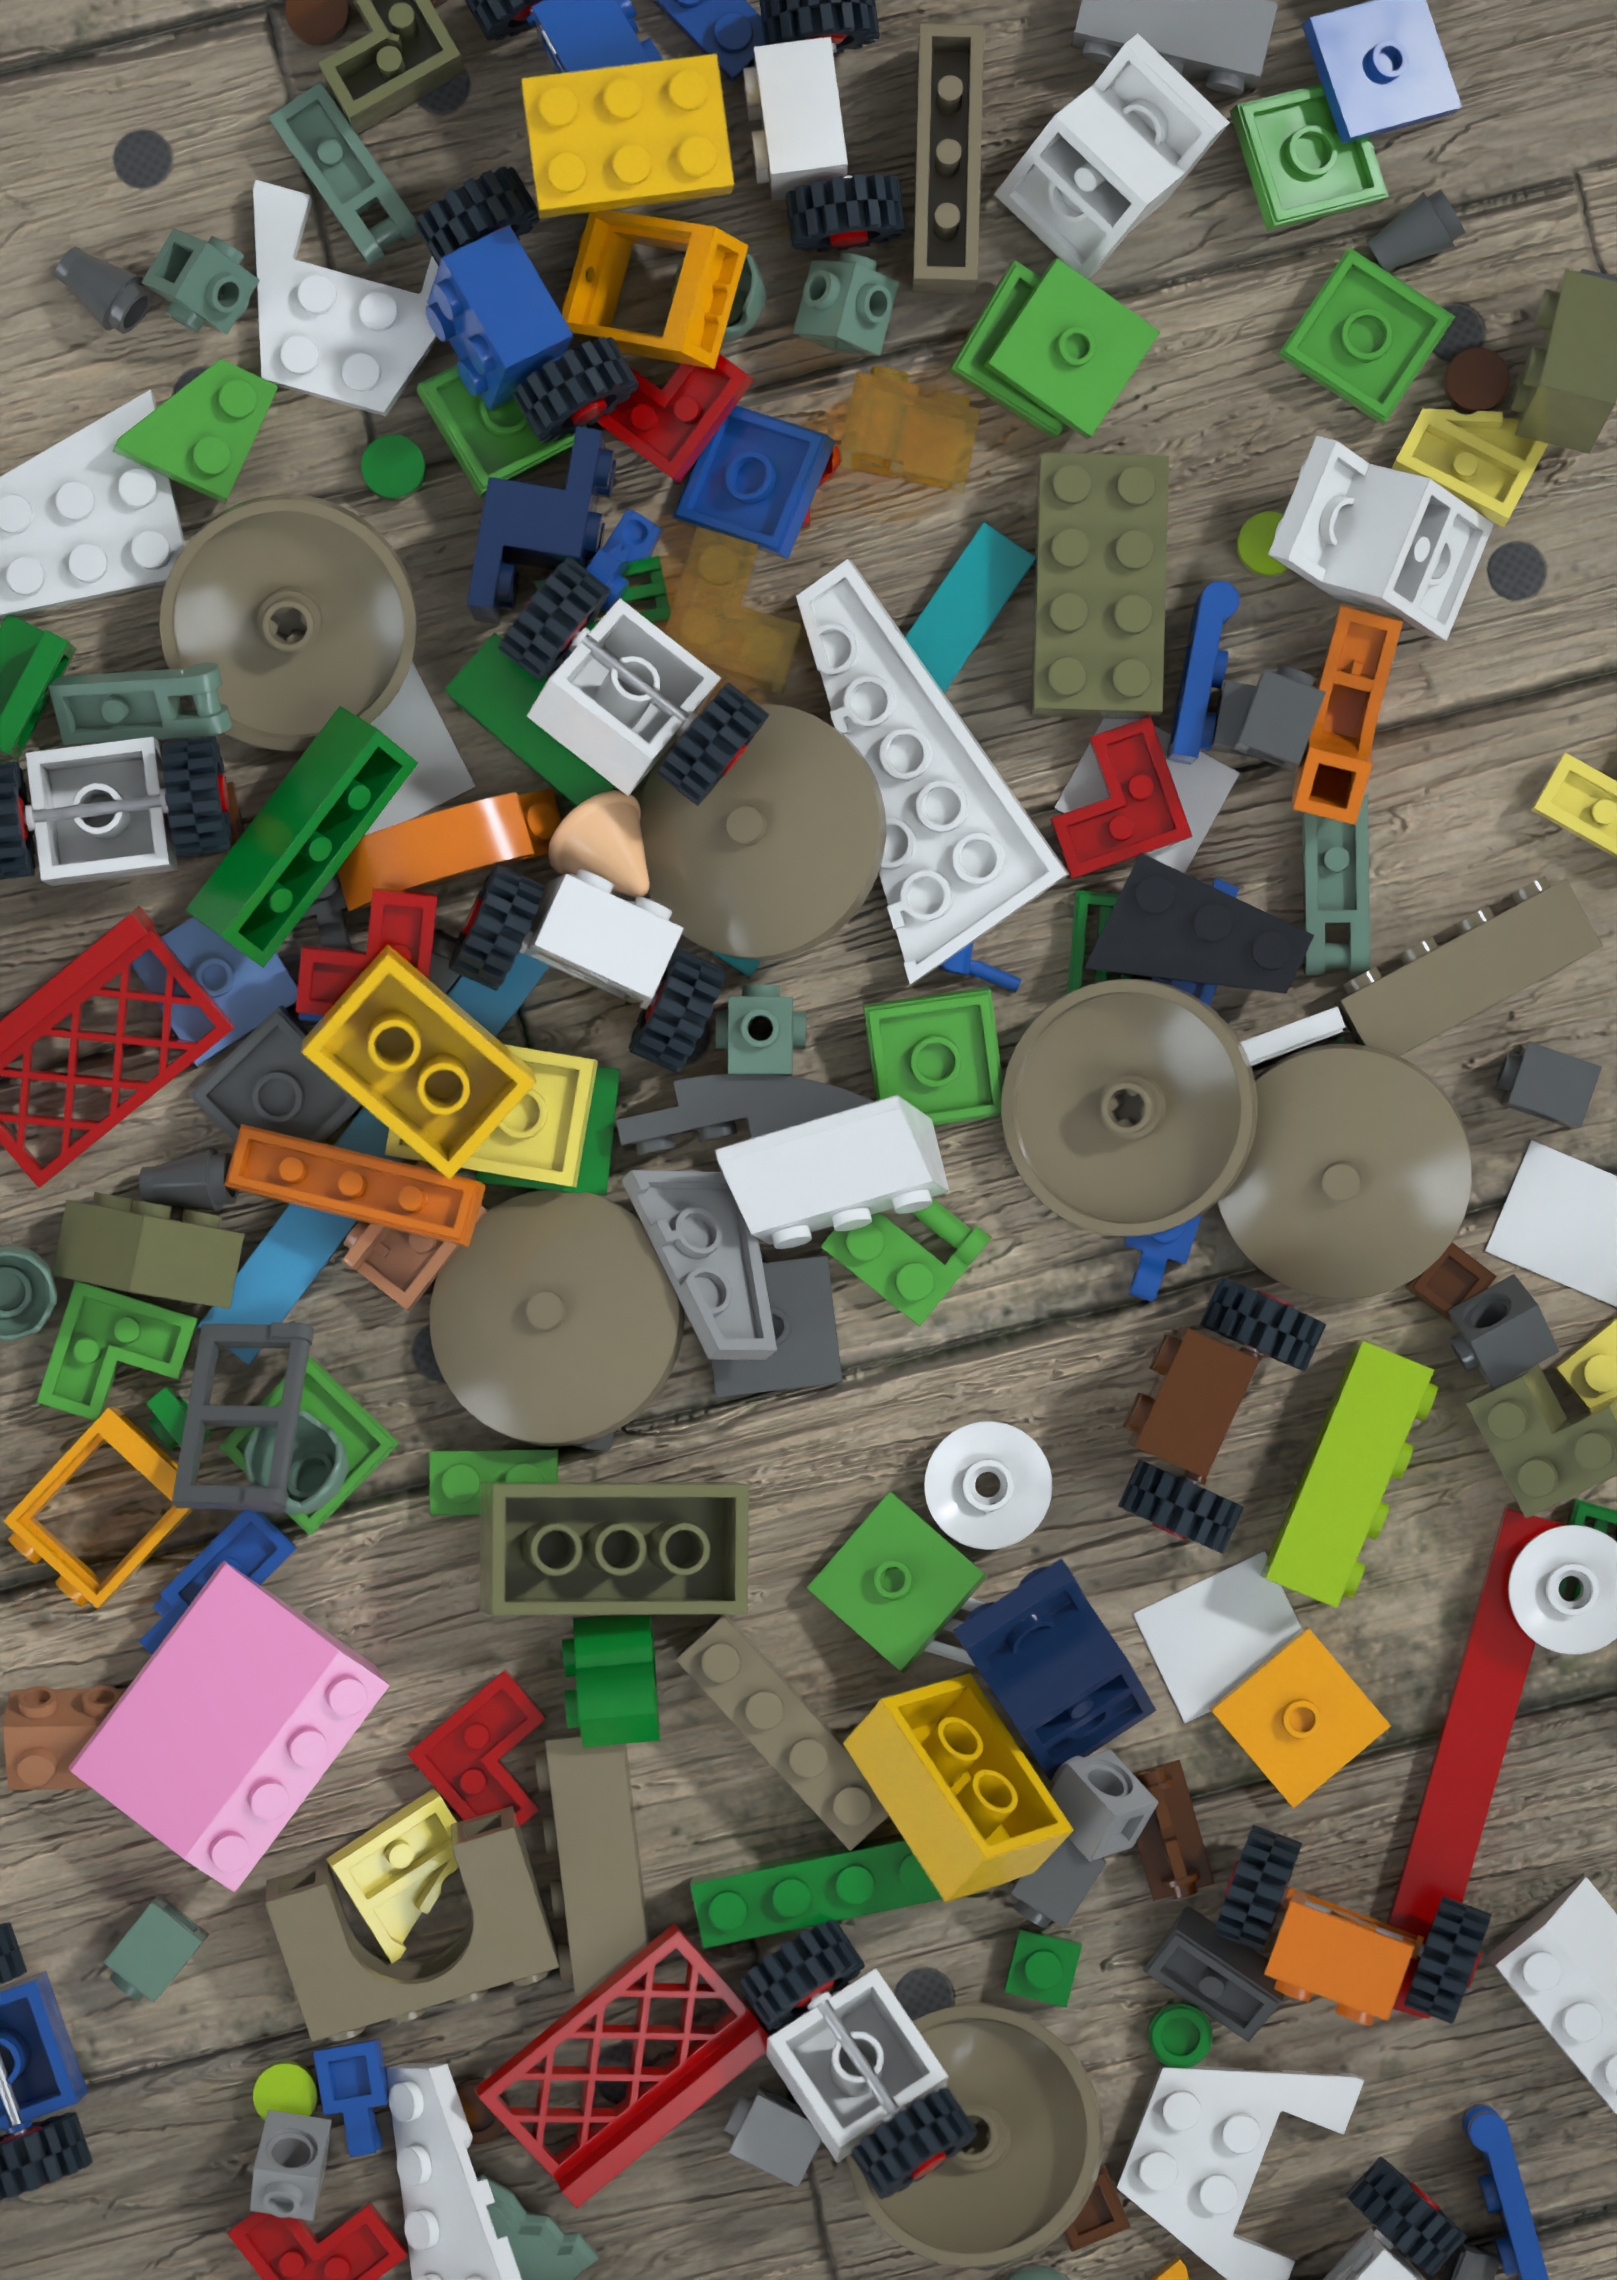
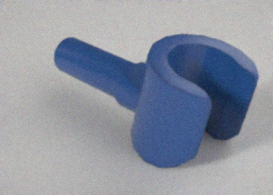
[938,942,1021,993]

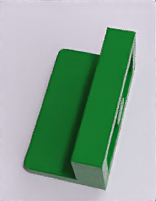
[0,615,77,761]

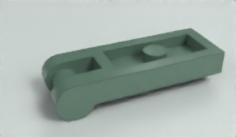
[268,81,419,267]
[48,662,232,745]
[1302,795,1370,975]

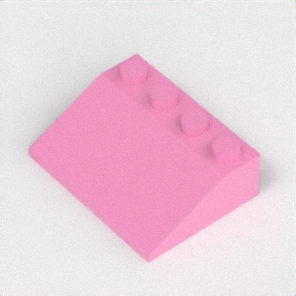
[68,1560,390,1893]

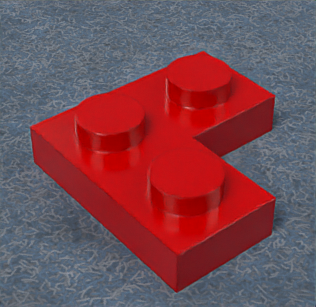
[597,353,755,483]
[1050,716,1193,880]
[296,888,437,1015]
[407,1669,547,1827]
[227,2201,409,2280]

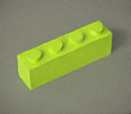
[1260,1340,1438,1608]

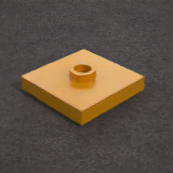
[1209,1626,1391,1809]

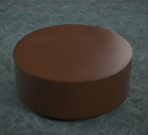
[285,0,350,46]
[1443,347,1509,414]
[455,2077,510,2145]

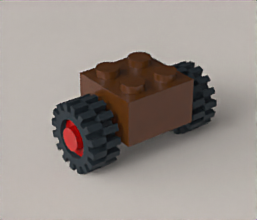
[1118,1277,1326,1554]

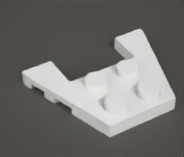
[253,180,439,417]
[1115,2064,1364,2280]

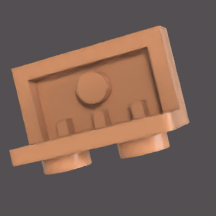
[342,1160,488,1311]
[2,1686,127,1790]

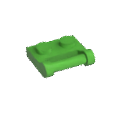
[820,1197,992,1327]

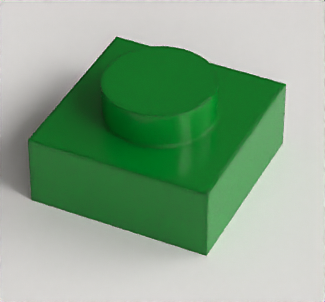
[146,1386,213,1450]
[1004,1927,1082,2008]

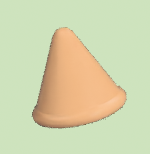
[548,790,650,897]

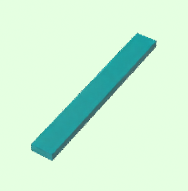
[705,522,1036,979]

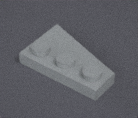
[621,1170,777,1360]

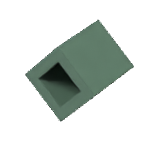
[103,1895,209,2003]

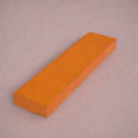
[224,1124,486,1248]

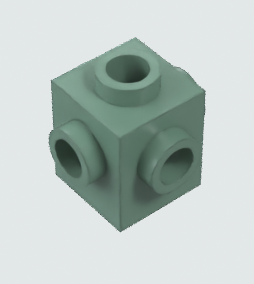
[141,228,260,334]
[793,253,899,356]
[716,984,806,1077]

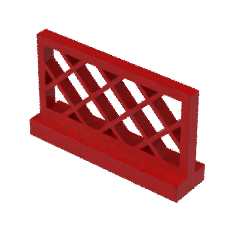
[0,906,236,1188]
[475,1923,772,2208]

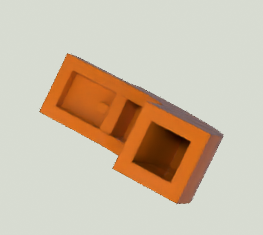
[1292,602,1403,825]
[337,788,562,911]

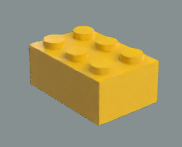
[522,54,734,219]
[301,944,536,1180]
[843,1673,1074,1903]

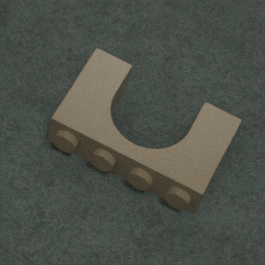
[265,1806,559,2042]

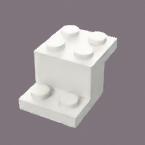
[994,33,1230,279]
[1268,436,1494,641]

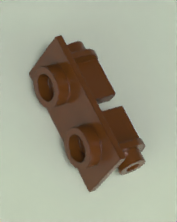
[1133,1760,1215,1901]

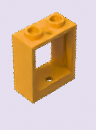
[561,210,749,369]
[3,1406,201,1609]

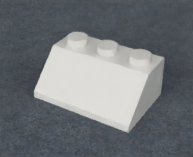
[715,1095,949,1249]
[1486,1875,1617,2115]

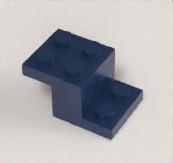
[467,426,616,625]
[953,1558,1157,1781]

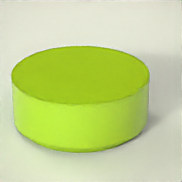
[1236,511,1289,578]
[253,2060,319,2120]

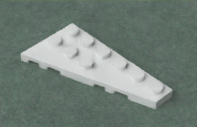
[0,389,185,619]
[796,559,1069,985]
[386,2063,522,2280]

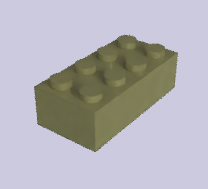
[1031,452,1169,720]
[480,1482,749,1615]

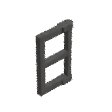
[172,1323,314,1512]

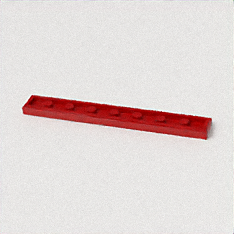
[1387,1507,1566,2019]

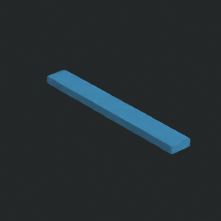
[198,952,551,1365]

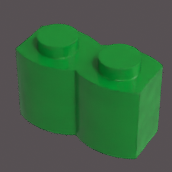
[562,1615,660,1748]

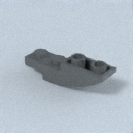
[616,1074,875,1156]

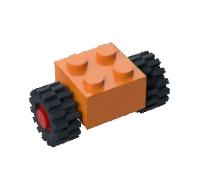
[1214,1825,1492,2026]

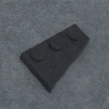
[1085,852,1314,994]

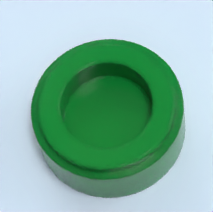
[361,434,426,501]
[1147,2001,1213,2068]

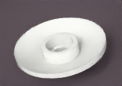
[924,1421,1053,1550]
[1508,1525,1617,1655]

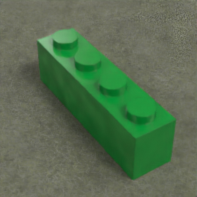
[185,706,418,968]
[690,1834,943,1948]

